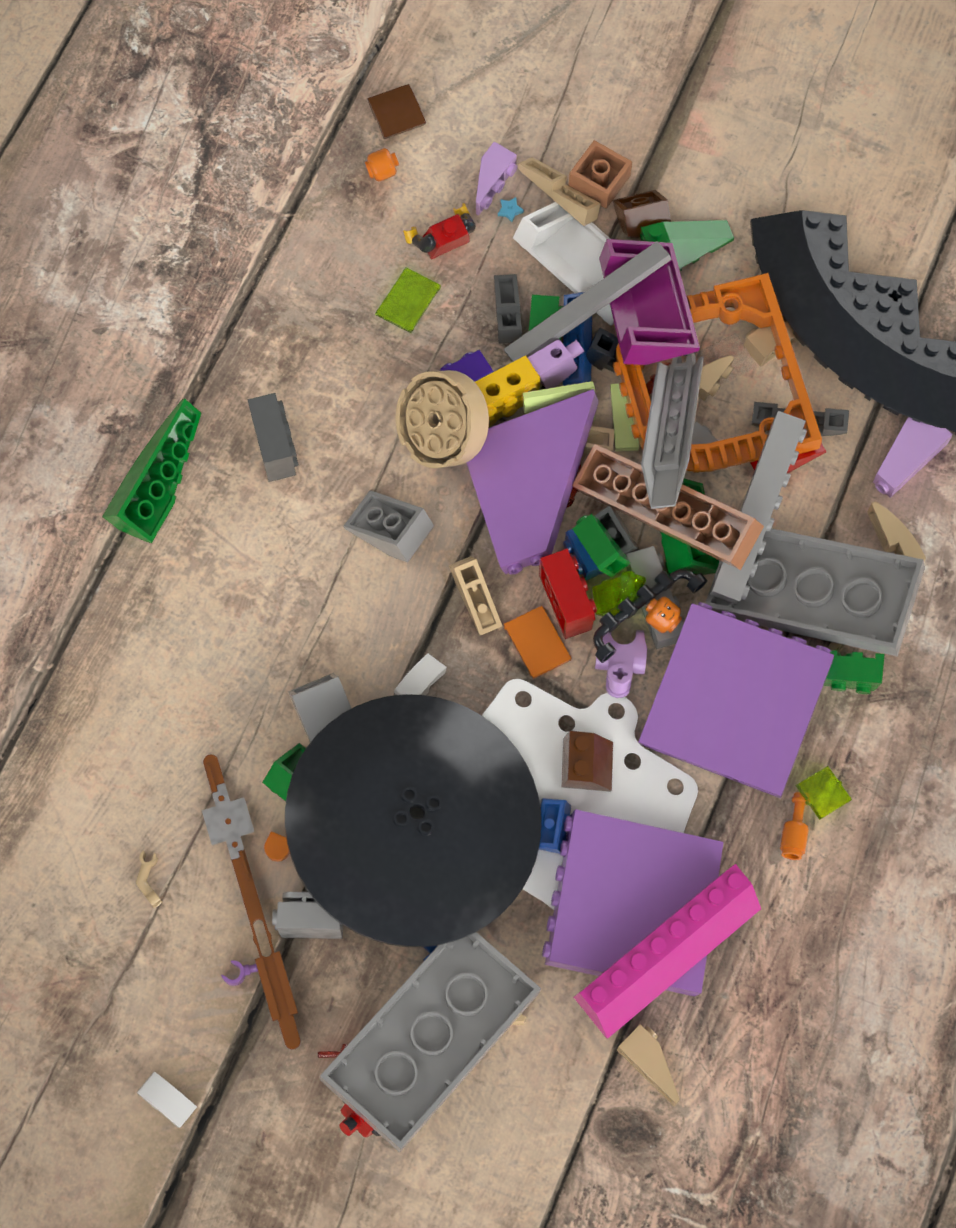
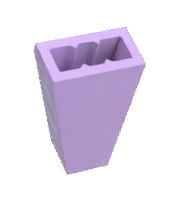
[873,417,953,498]

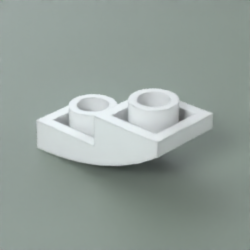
[394,654,447,695]
[136,1072,197,1128]

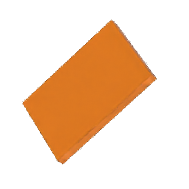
[504,606,571,679]

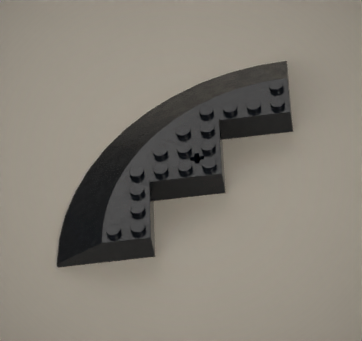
[750,210,956,435]

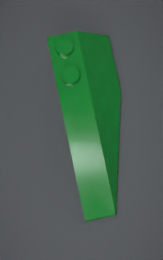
[102,399,201,543]

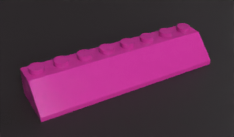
[573,864,761,1039]

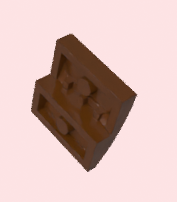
[367,84,426,139]

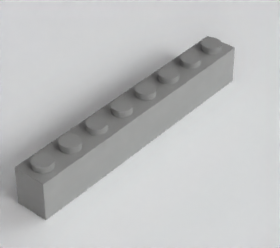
[709,411,807,605]

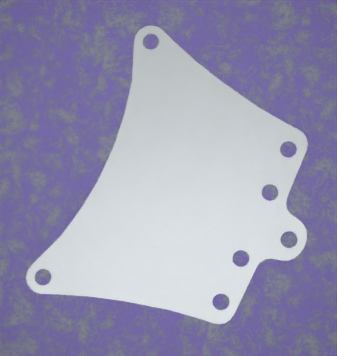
[410,679,698,910]

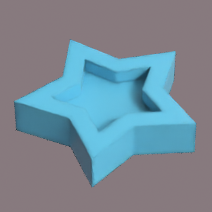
[498,197,524,222]

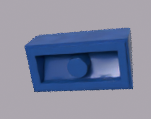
[539,798,571,854]

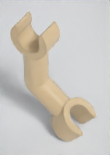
[136,850,163,909]

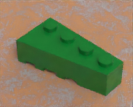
[823,650,885,694]

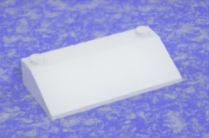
[513,202,614,325]

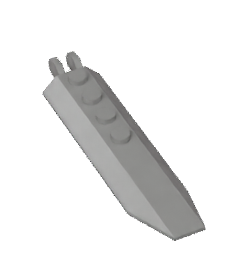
[641,353,704,509]

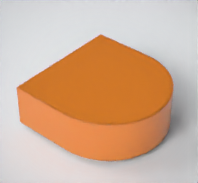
[264,831,290,862]

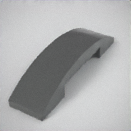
[752,402,849,436]

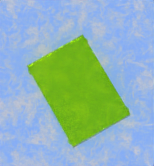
[375,267,441,333]

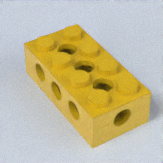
[475,355,540,428]

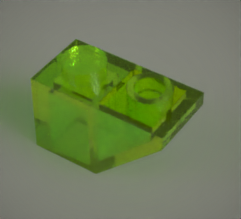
[592,571,646,617]

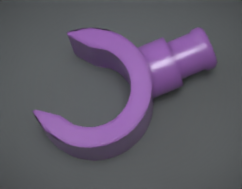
[221,960,258,986]

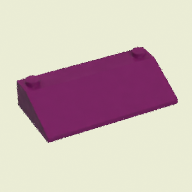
[599,239,700,365]

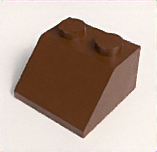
[613,190,671,238]
[561,731,613,792]

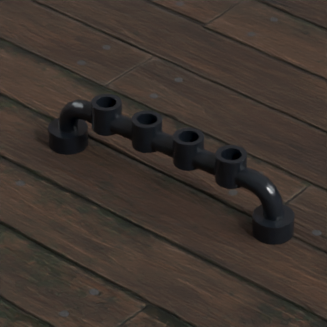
[593,569,708,663]

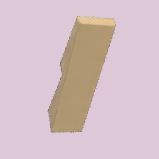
[517,157,601,226]

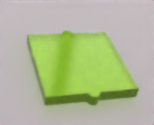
[796,766,852,820]

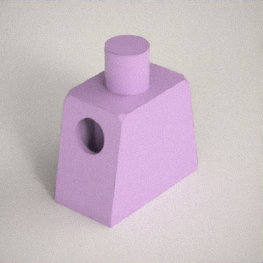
[528,340,584,389]

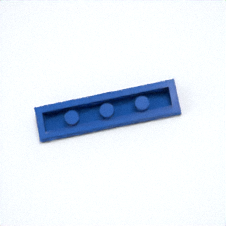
[563,292,592,386]

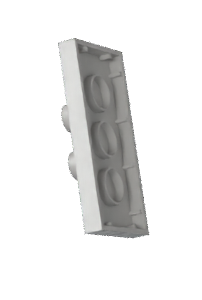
[705,528,925,657]
[320,932,541,1152]

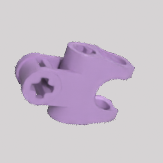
[595,630,647,698]

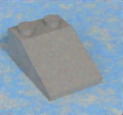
[343,490,434,562]

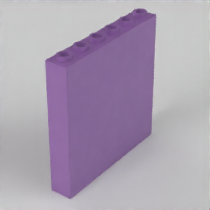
[638,602,834,798]
[542,809,723,997]

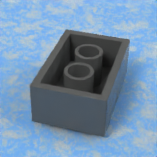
[247,393,299,482]

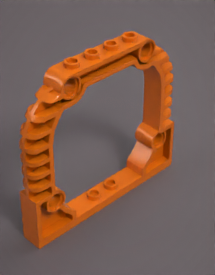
[613,273,822,473]

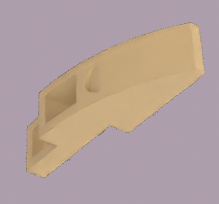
[697,355,734,402]

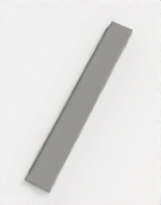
[504,241,672,362]

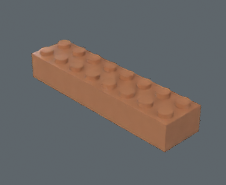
[572,444,764,570]

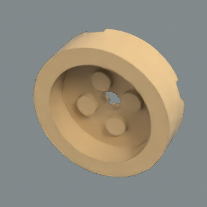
[395,370,489,468]

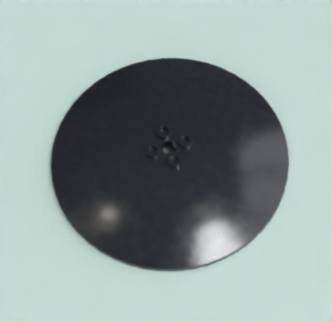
[285,694,542,947]

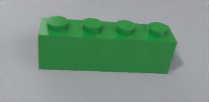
[660,478,719,575]

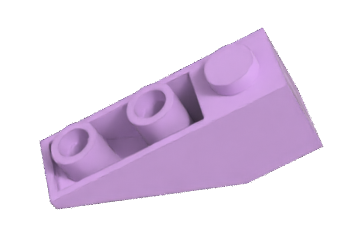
[476,142,518,216]

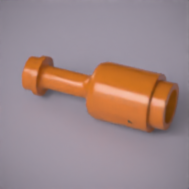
[780,792,809,860]

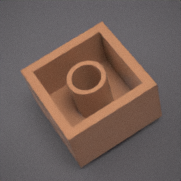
[568,140,632,209]

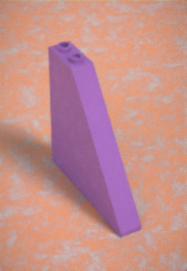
[467,389,599,574]

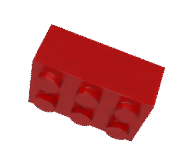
[539,548,597,639]

